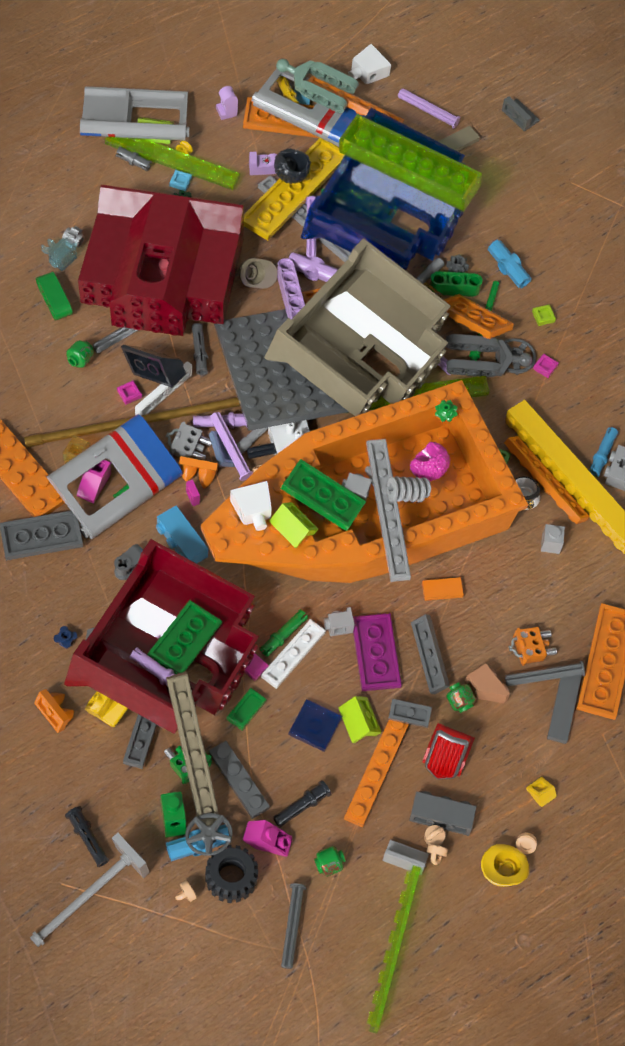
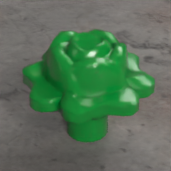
[435,400,458,422]

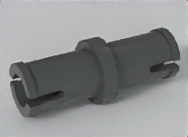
[116,146,152,171]

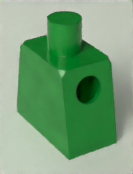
[160,792,186,838]

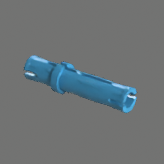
[589,427,618,477]

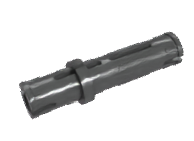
[192,323,208,376]

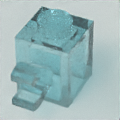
[41,238,77,272]

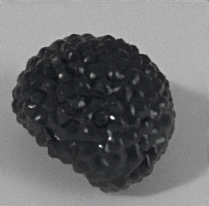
[274,148,311,184]

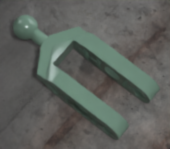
[276,58,359,113]

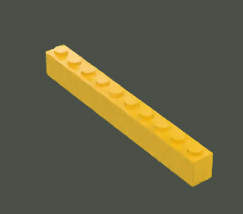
[505,400,625,554]

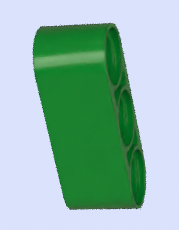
[429,271,483,297]
[36,272,73,321]

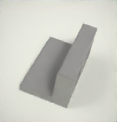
[383,840,429,875]

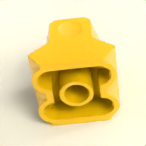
[85,691,128,727]

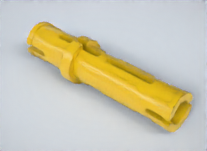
[277,76,300,105]

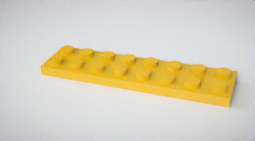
[244,138,349,241]

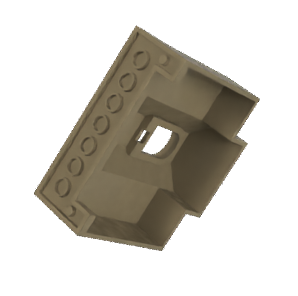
[265,238,450,416]

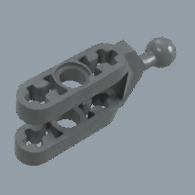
[446,334,532,377]

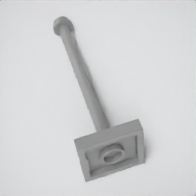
[30,833,150,947]

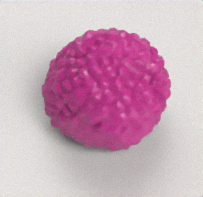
[410,442,450,481]

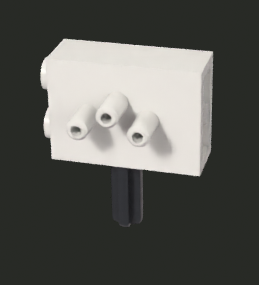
[247,420,310,459]

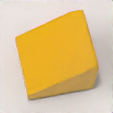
[526,777,557,807]

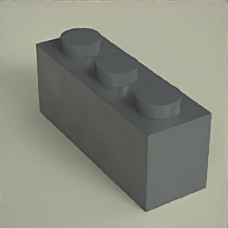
[409,791,477,836]

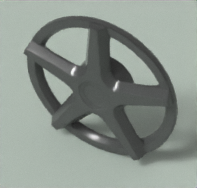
[495,338,536,375]
[185,813,233,856]

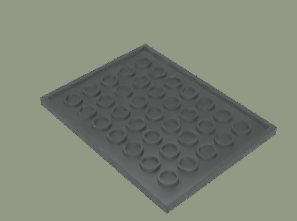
[214,309,349,431]

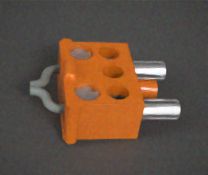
[509,627,557,666]

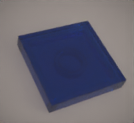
[288,699,342,752]

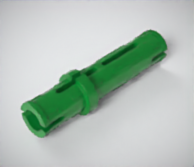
[259,609,308,657]

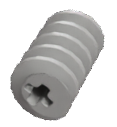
[387,476,431,502]

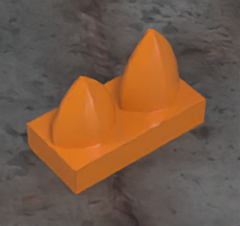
[179,456,219,489]
[34,689,74,733]

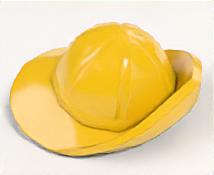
[481,844,529,887]

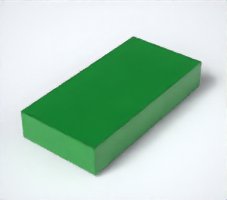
[226,688,267,731]

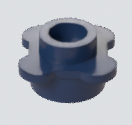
[54,626,77,648]

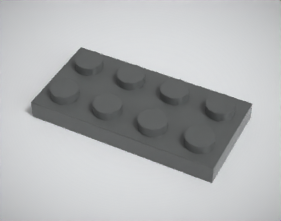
[0,511,83,561]

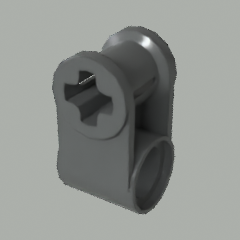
[114,544,143,580]

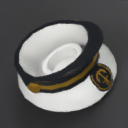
[515,476,541,510]

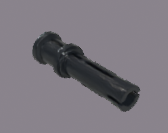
[273,780,332,828]
[65,806,109,867]

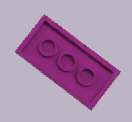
[353,613,402,691]

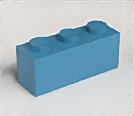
[156,505,208,564]

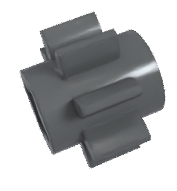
[446,254,469,273]

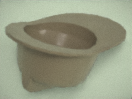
[236,258,277,289]

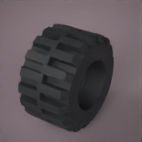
[205,845,258,903]

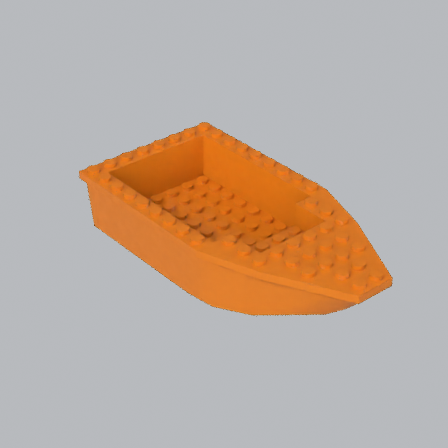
[201,380,528,583]

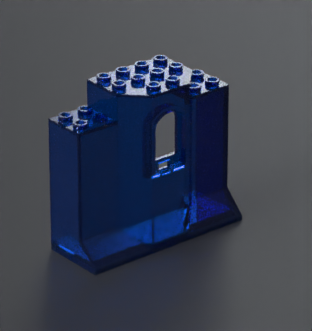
[300,108,470,271]

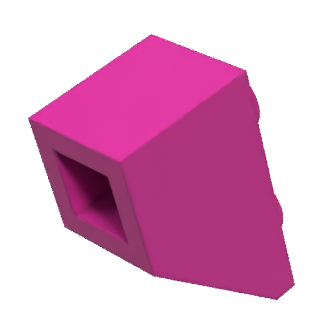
[77,457,111,504]
[243,820,293,856]

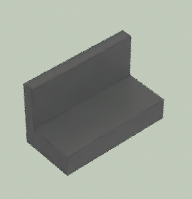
[502,96,540,132]
[388,699,432,728]

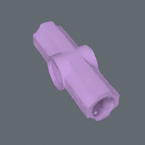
[289,252,338,282]

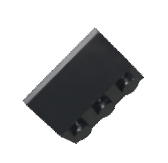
[121,345,186,388]

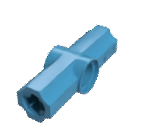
[488,240,531,289]
[166,824,229,861]

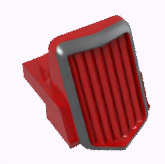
[422,723,475,779]

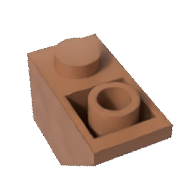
[464,663,510,704]

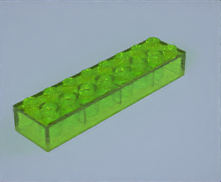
[339,114,482,212]

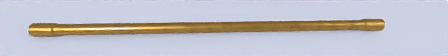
[24,397,240,448]

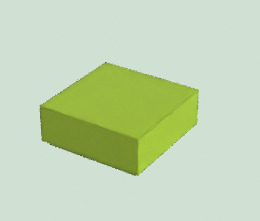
[532,304,556,326]

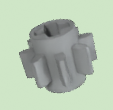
[62,226,85,249]

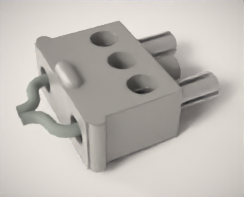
[166,422,212,460]

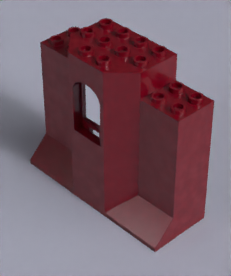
[78,184,244,336]
[64,539,259,734]

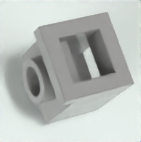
[324,607,354,636]

